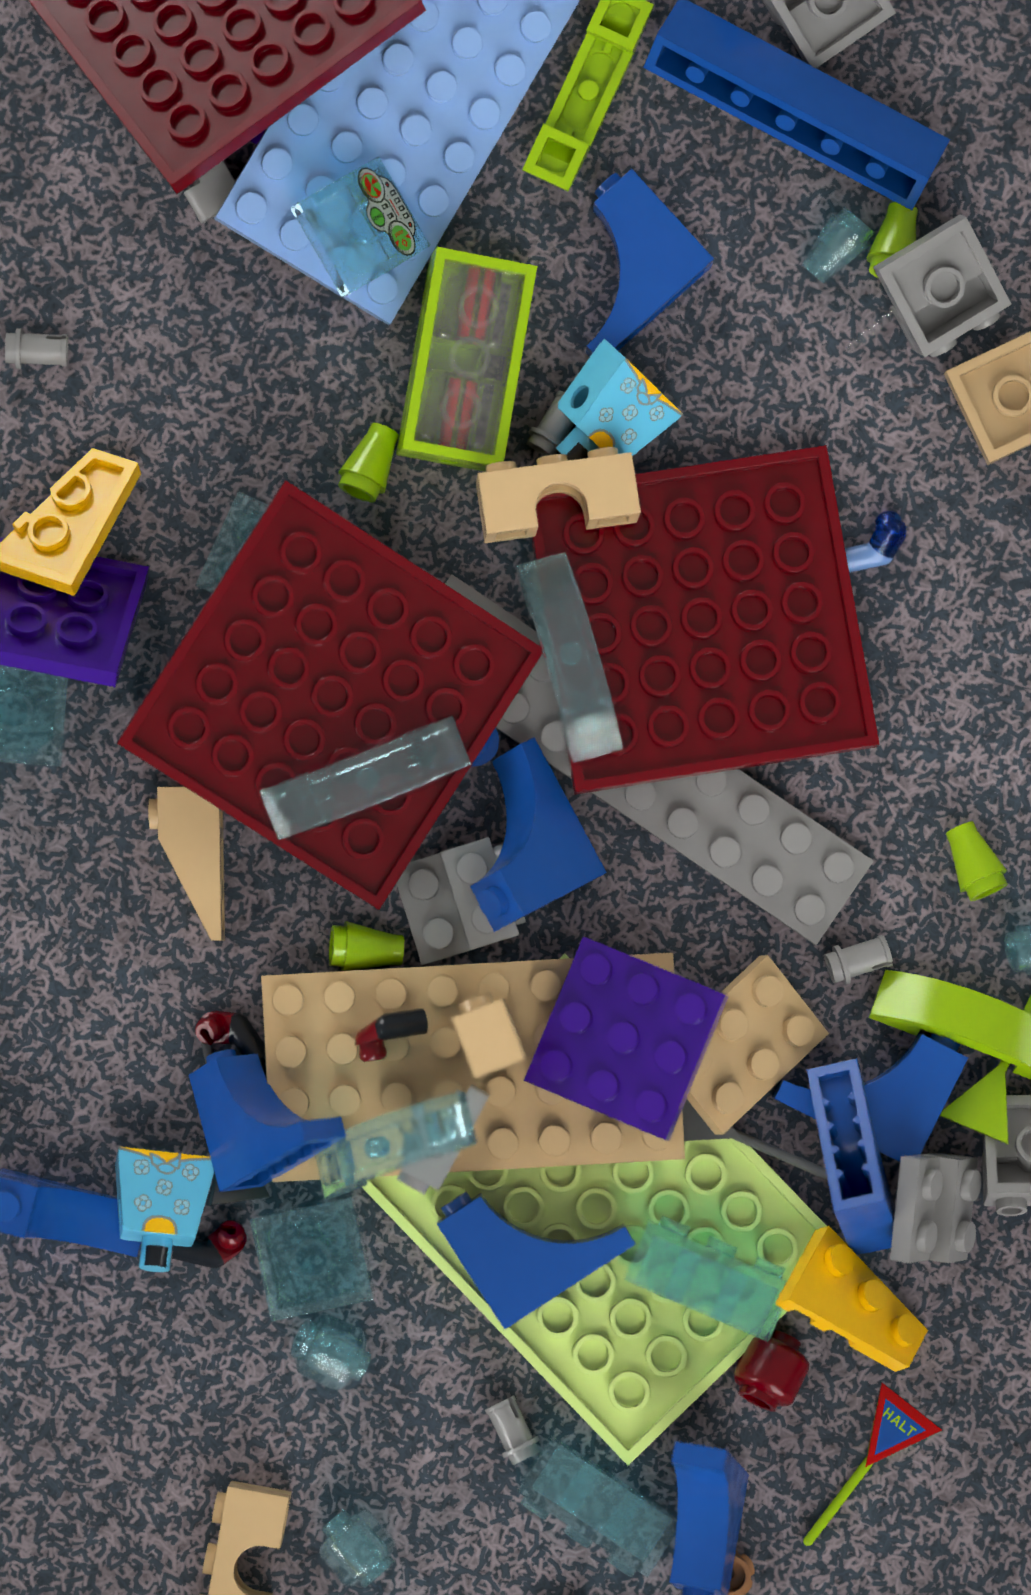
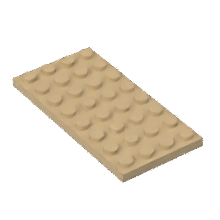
[261,953,685,1182]

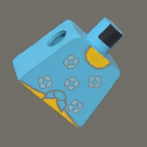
[556,339,683,461]
[115,1147,214,1272]

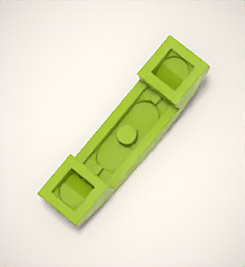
[522,0,654,192]
[869,970,1031,1080]

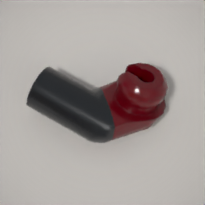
[355,1008,428,1062]
[195,1010,265,1060]
[172,1220,247,1268]

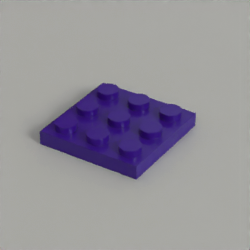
[0,537,149,687]
[523,936,729,1141]

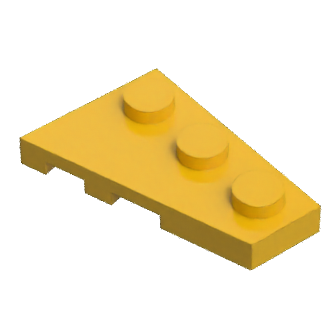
[0,448,141,596]
[775,1226,928,1372]

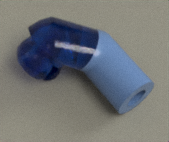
[845,511,907,573]

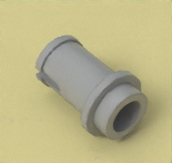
[5,328,69,369]
[527,391,574,456]
[824,935,893,985]
[485,1395,540,1466]

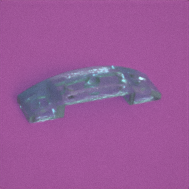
[516,552,623,763]
[259,716,471,840]
[315,1092,477,1199]

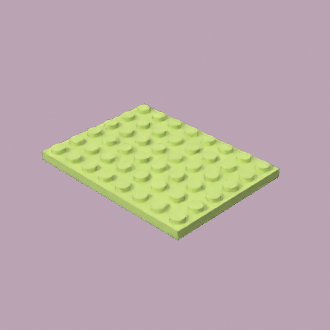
[353,954,827,1465]

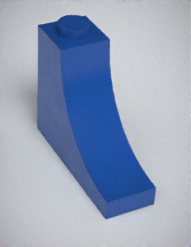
[586,169,714,357]
[470,737,607,932]
[772,1033,968,1162]
[189,1049,347,1192]
[806,1058,895,1255]
[0,1168,141,1257]
[437,1192,636,1330]
[669,1441,749,1595]

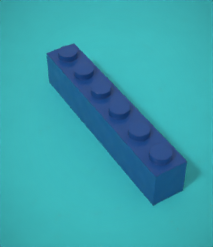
[643,0,950,210]

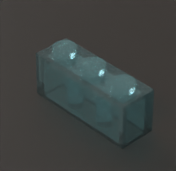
[623,1215,788,1342]
[517,1434,677,1578]

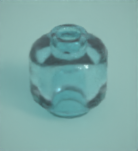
[291,1314,371,1390]
[319,1509,395,1589]

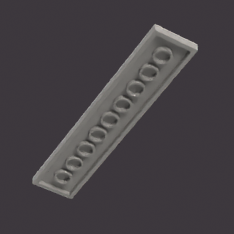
[445,574,873,946]

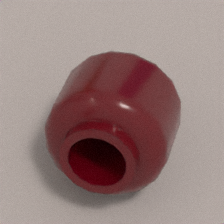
[734,1330,809,1412]

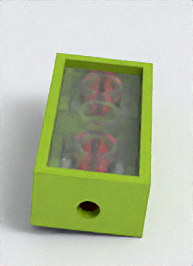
[396,247,537,471]

